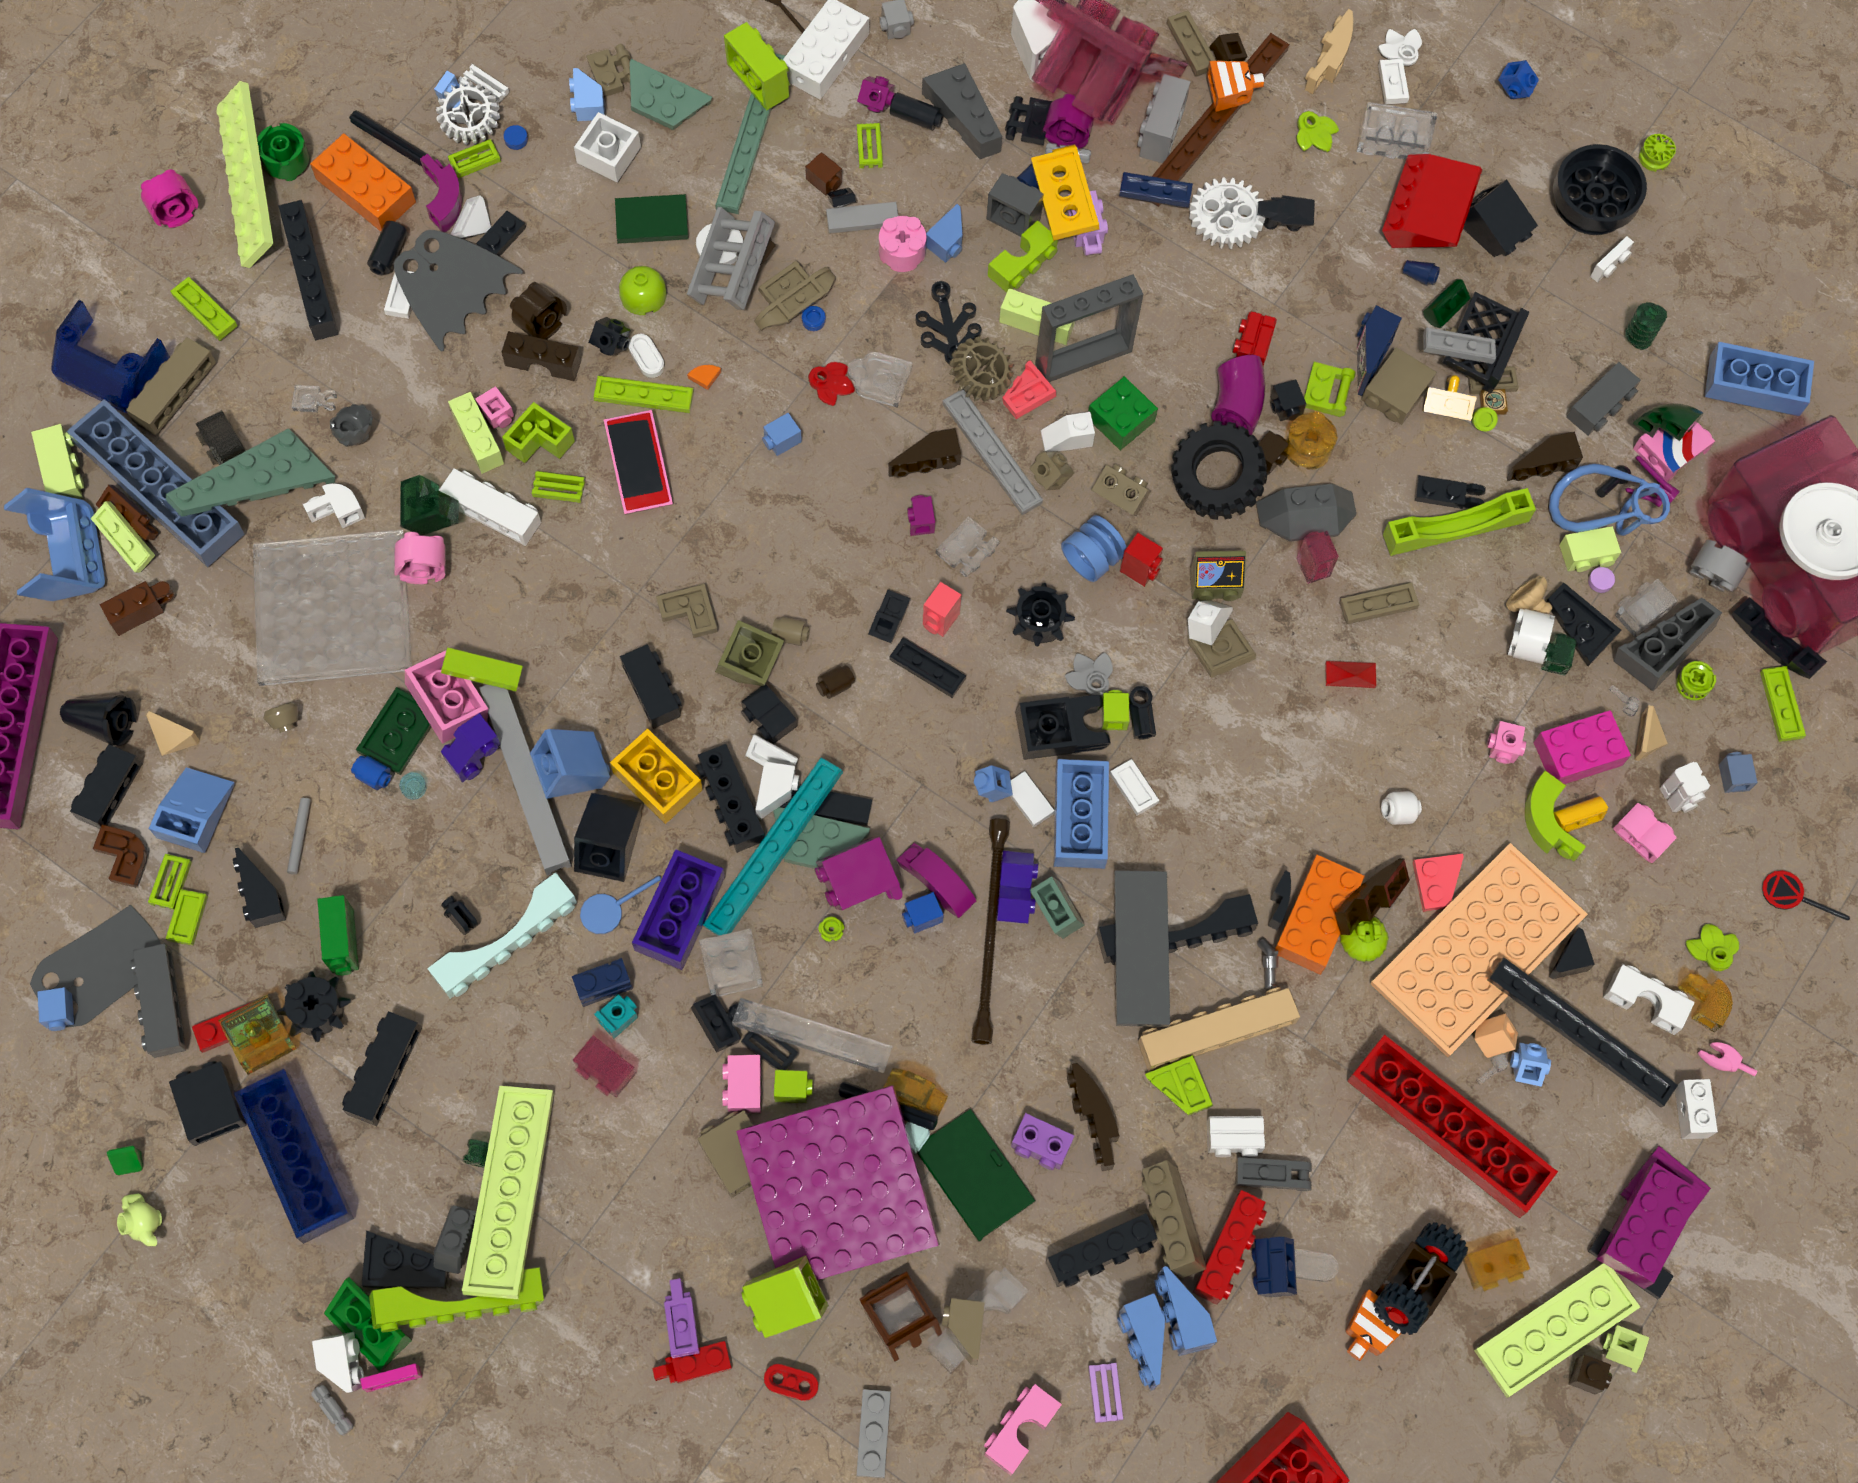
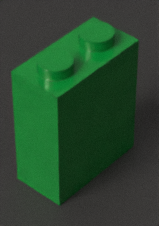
[317,895,359,976]

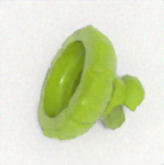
[1340,917,1389,962]

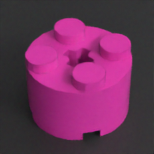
[141,169,198,228]

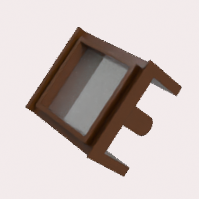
[859,1271,943,1362]

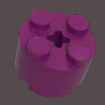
[1043,94,1095,149]

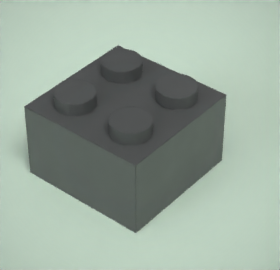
[986,173,1044,237]

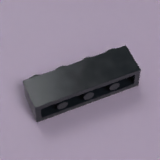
[342,1011,422,1127]

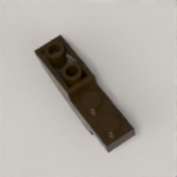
[1067,1063,1120,1171]

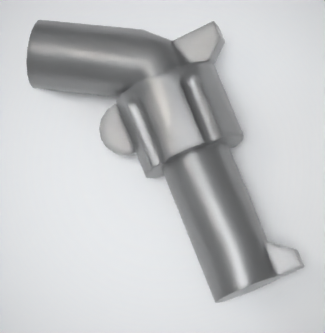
[1257,938,1279,989]

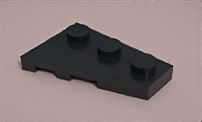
[1546,582,1622,667]
[361,1230,447,1289]

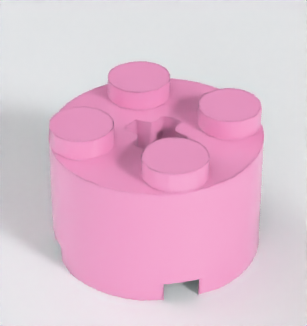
[879,216,926,272]
[394,532,445,584]

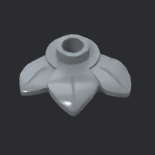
[1065,653,1113,696]

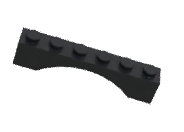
[278,200,339,341]
[1097,894,1258,965]

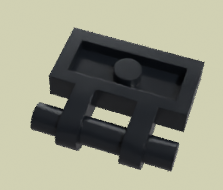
[1005,96,1053,145]

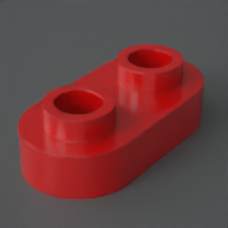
[764,1364,818,1401]

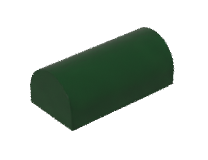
[1423,279,1471,328]

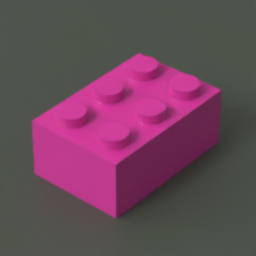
[1533,710,1631,784]

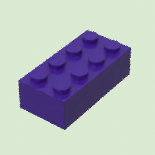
[632,849,725,970]

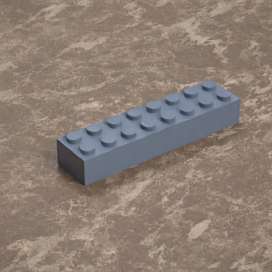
[67,399,245,567]

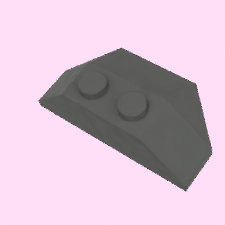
[1256,484,1357,542]

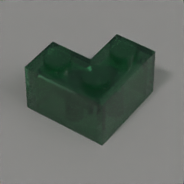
[400,475,459,536]

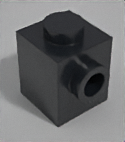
[1270,379,1306,421]

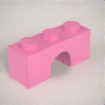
[984,1384,1062,1476]

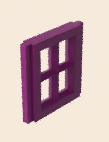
[1620,1146,1711,1214]

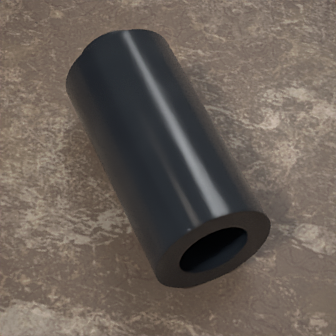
[889,92,944,131]
[367,221,407,275]

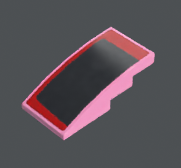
[604,410,673,514]

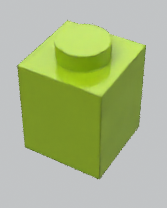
[1101,690,1129,730]
[774,1070,813,1103]

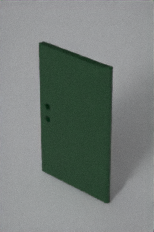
[917,1109,1035,1242]

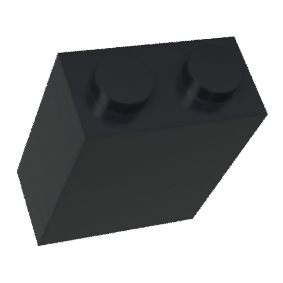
[169,1061,246,1146]

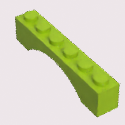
[1383,488,1536,556]
[369,1267,544,1332]

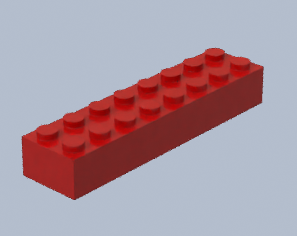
[1347,1034,1558,1218]

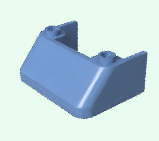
[4,488,105,601]

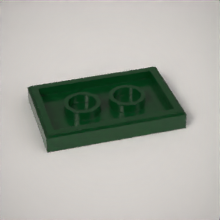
[615,194,688,244]
[356,687,431,775]

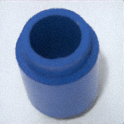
[351,755,392,790]

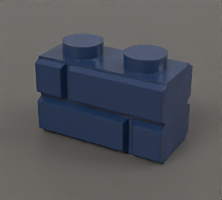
[572,958,633,1007]
[1252,1237,1297,1297]

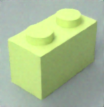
[1559,526,1621,572]

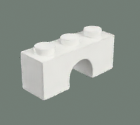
[1603,965,1695,1035]

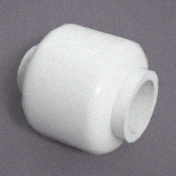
[1381,791,1422,825]

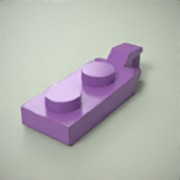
[664,1278,700,1358]

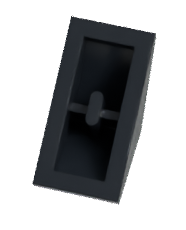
[1549,927,1595,979]

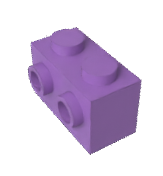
[1011,1113,1074,1170]

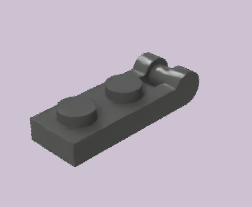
[1236,1157,1312,1191]

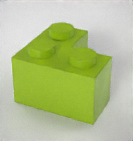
[502,402,575,463]

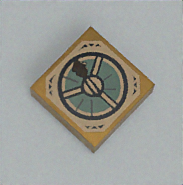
[1479,389,1508,415]

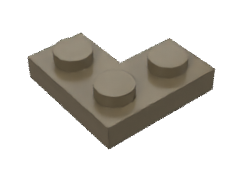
[656,584,718,638]

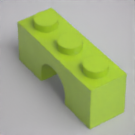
[987,220,1058,293]

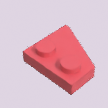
[1002,360,1056,419]
[1413,854,1464,912]

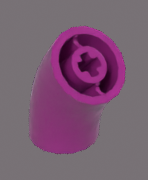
[1211,355,1265,435]

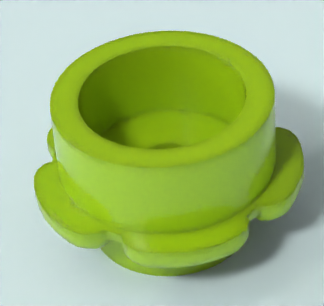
[818,917,844,942]

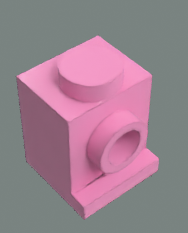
[475,386,514,429]

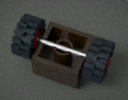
[1374,1222,1468,1335]

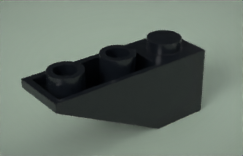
[233,847,286,928]

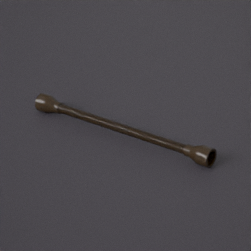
[971,818,1010,1045]

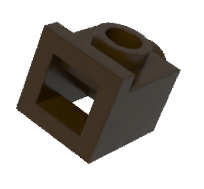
[1209,33,1248,61]

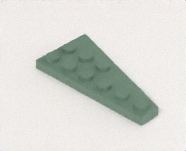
[166,428,335,517]

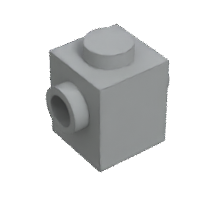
[879,0,914,39]

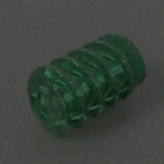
[1625,302,1667,350]

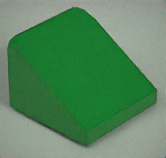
[107,1146,143,1175]

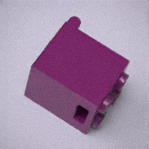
[814,837,903,910]

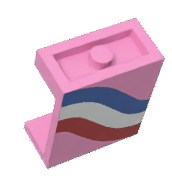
[1633,423,1715,482]

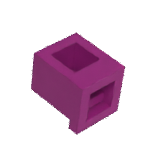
[907,495,935,536]

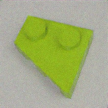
[1145,1055,1213,1116]

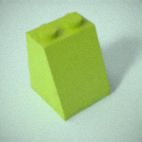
[741,1255,829,1338]

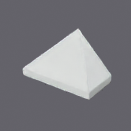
[451,195,491,239]

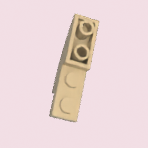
[1305,9,1353,94]

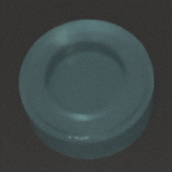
[399,772,427,800]

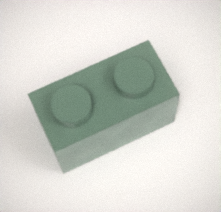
[1030,876,1085,939]

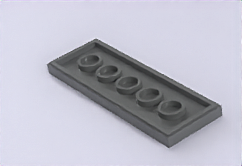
[1114,870,1170,1027]

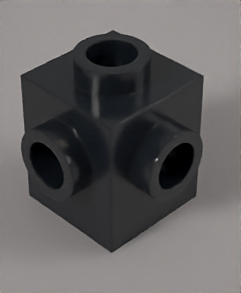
[588,317,631,356]

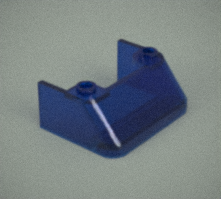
[51,300,170,412]

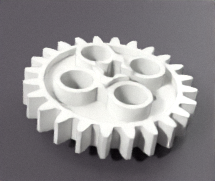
[1189,177,1265,249]

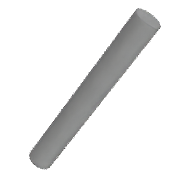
[287,798,311,875]

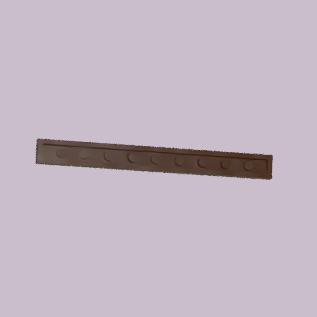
[1151,33,1290,207]

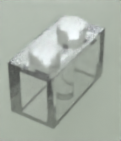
[1615,579,1678,637]

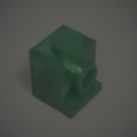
[1541,634,1577,676]

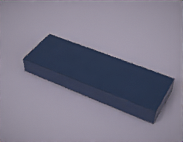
[1119,172,1193,208]

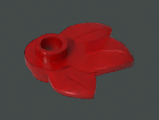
[808,362,855,406]

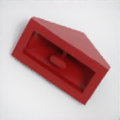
[1325,661,1376,688]

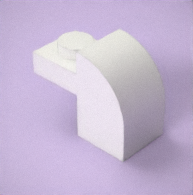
[303,484,365,529]

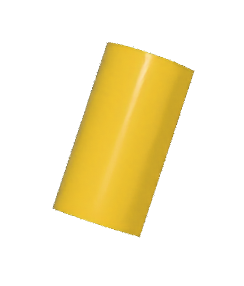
[1554,796,1608,833]

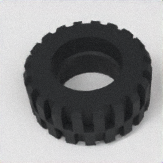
[1171,421,1267,520]

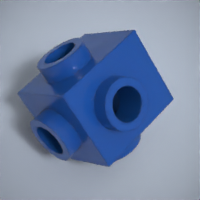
[1498,60,1539,99]

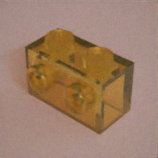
[1463,1238,1530,1292]

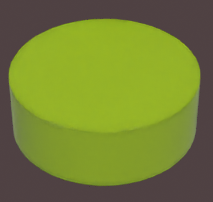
[1472,407,1498,432]

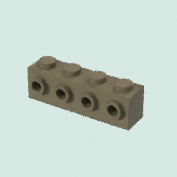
[126,337,216,435]
[1142,1160,1206,1278]

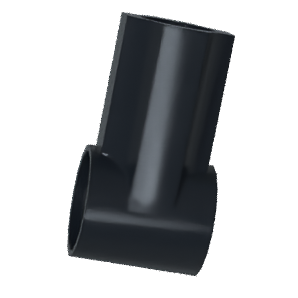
[1129,686,1156,740]

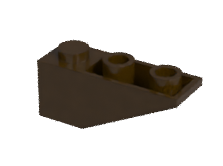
[888,428,961,477]
[1507,431,1583,481]

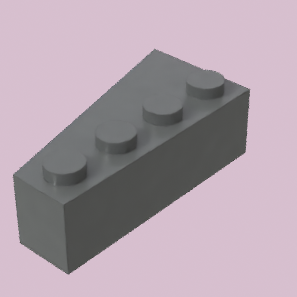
[922,63,1002,159]
[1614,598,1722,691]

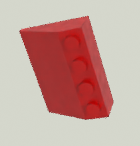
[1382,154,1482,248]
[1216,1412,1350,1483]

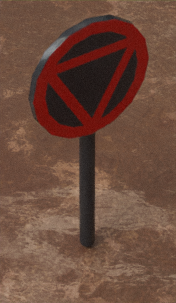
[1762,870,1850,921]

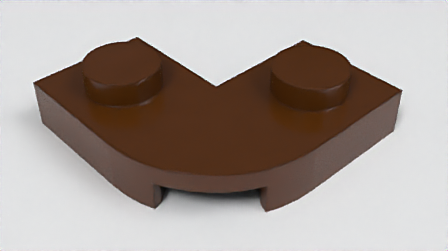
[93,825,147,888]

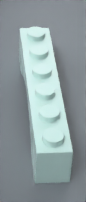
[427,872,577,999]

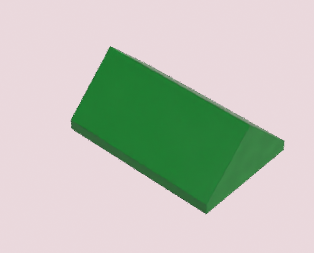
[324,1277,412,1372]

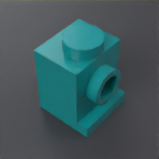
[594,994,638,1039]

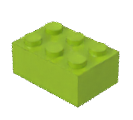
[724,22,790,111]

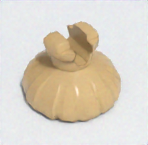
[1506,576,1552,614]

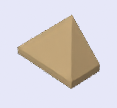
[1634,705,1668,761]
[146,711,200,756]

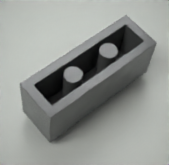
[1566,362,1641,436]

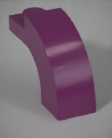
[420,153,462,233]
[896,843,977,918]

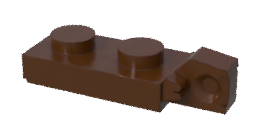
[96,485,159,540]

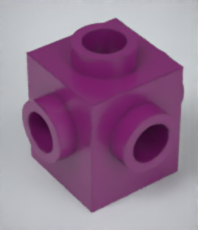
[857,76,896,112]

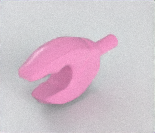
[1698,1042,1757,1077]

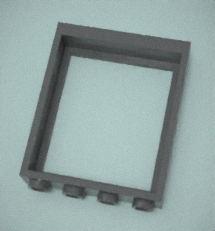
[1035,274,1144,382]

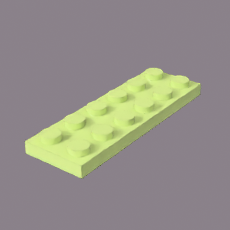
[1474,1263,1640,1398]

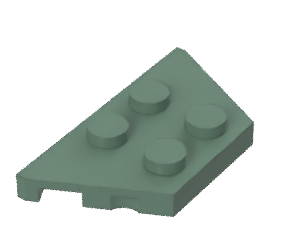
[629,59,712,130]
[773,807,870,869]

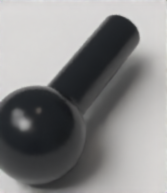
[1597,465,1631,498]

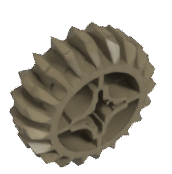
[949,337,1014,402]

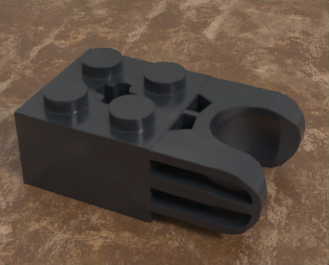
[1015,695,1111,760]

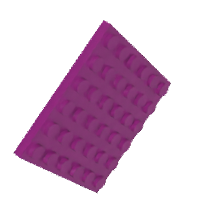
[736,1085,939,1280]

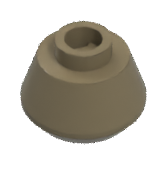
[263,702,298,733]

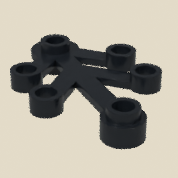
[915,281,982,364]

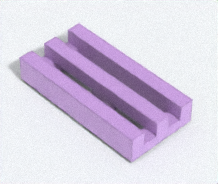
[1088,1363,1123,1423]

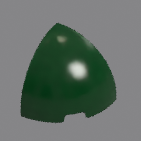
[1633,403,1704,441]

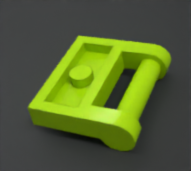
[1304,362,1356,417]

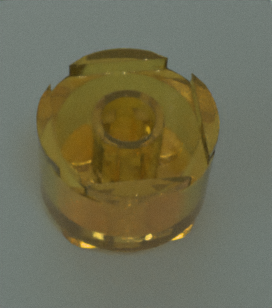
[1286,411,1338,470]

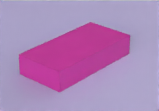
[360,1363,422,1393]

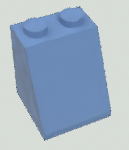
[530,729,610,799]

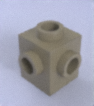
[1030,451,1074,490]

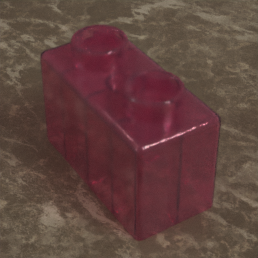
[1707,415,1858,655]

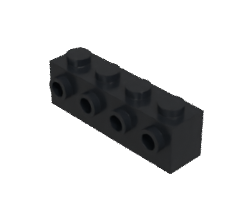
[695,744,765,853]
[1046,1213,1158,1288]

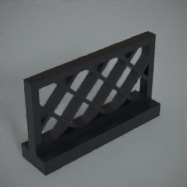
[1442,292,1529,393]

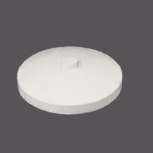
[1780,483,1858,580]

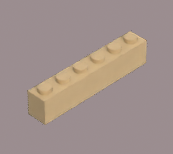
[1138,987,1300,1072]

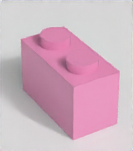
[723,1055,761,1114]

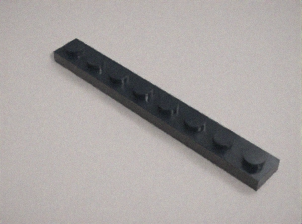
[1487,958,1678,1107]

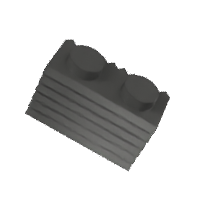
[433,1205,476,1274]

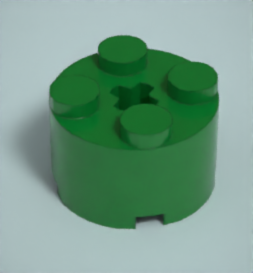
[257,123,310,181]

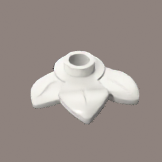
[1378,29,1422,66]

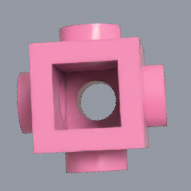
[1487,721,1526,764]

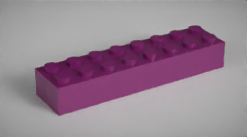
[0,623,58,829]

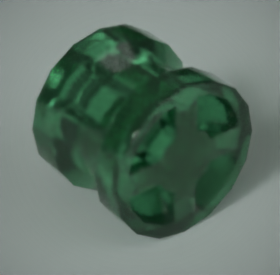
[462,1139,489,1168]

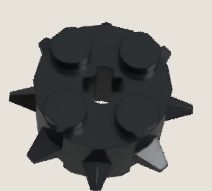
[1006,583,1075,647]
[277,971,351,1042]

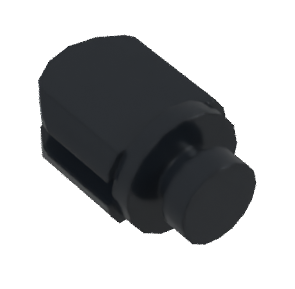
[441,896,478,935]

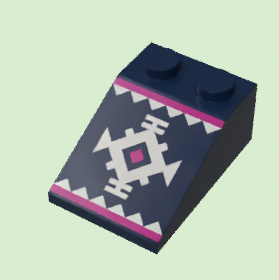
[1357,305,1402,396]

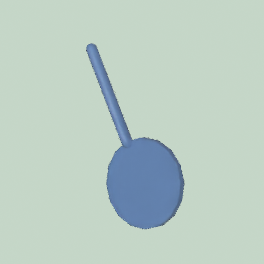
[580,876,661,934]

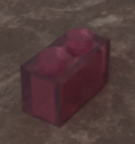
[1296,531,1339,584]
[573,1035,636,1098]

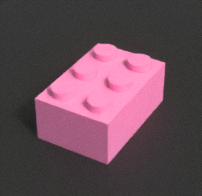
[405,650,488,744]

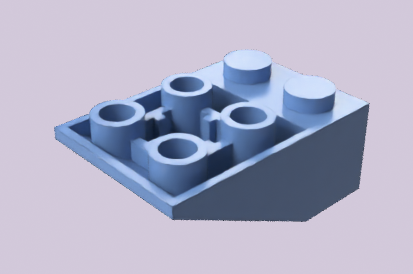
[148,767,235,853]
[1154,1266,1217,1356]
[1117,1293,1165,1391]

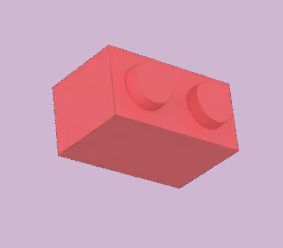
[923,582,961,637]

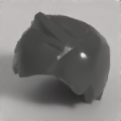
[330,404,373,447]

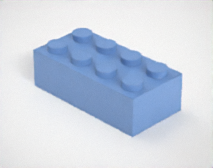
[1705,342,1814,416]
[1053,759,1109,869]

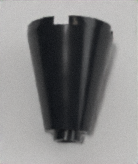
[60,695,137,746]

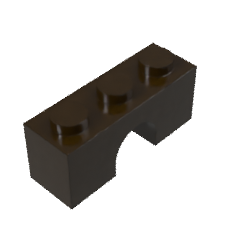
[501,331,581,382]

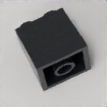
[1463,179,1538,257]
[574,793,642,882]

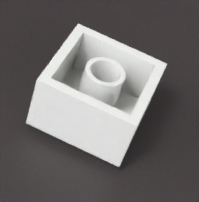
[574,112,641,182]

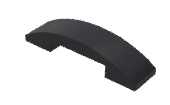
[1732,597,1827,679]

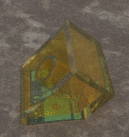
[218,995,297,1075]

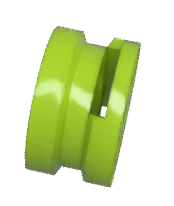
[1639,134,1676,172]
[1676,661,1716,701]

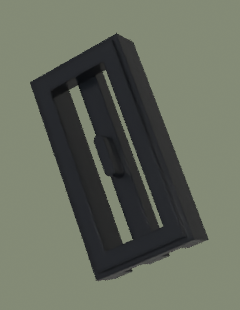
[741,1021,799,1070]

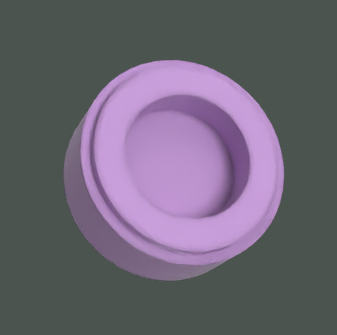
[1588,567,1615,593]

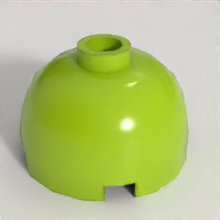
[619,266,667,316]

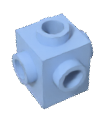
[1510,1043,1551,1087]

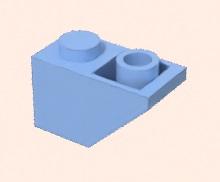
[569,68,605,121]

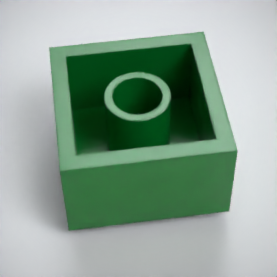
[1088,376,1158,451]

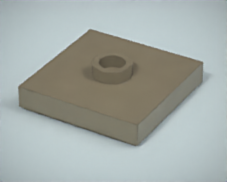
[1188,619,1256,678]

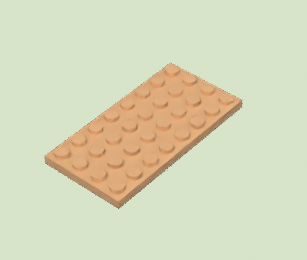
[1371,843,1588,1057]

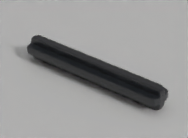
[349,110,427,166]
[838,1081,938,1130]

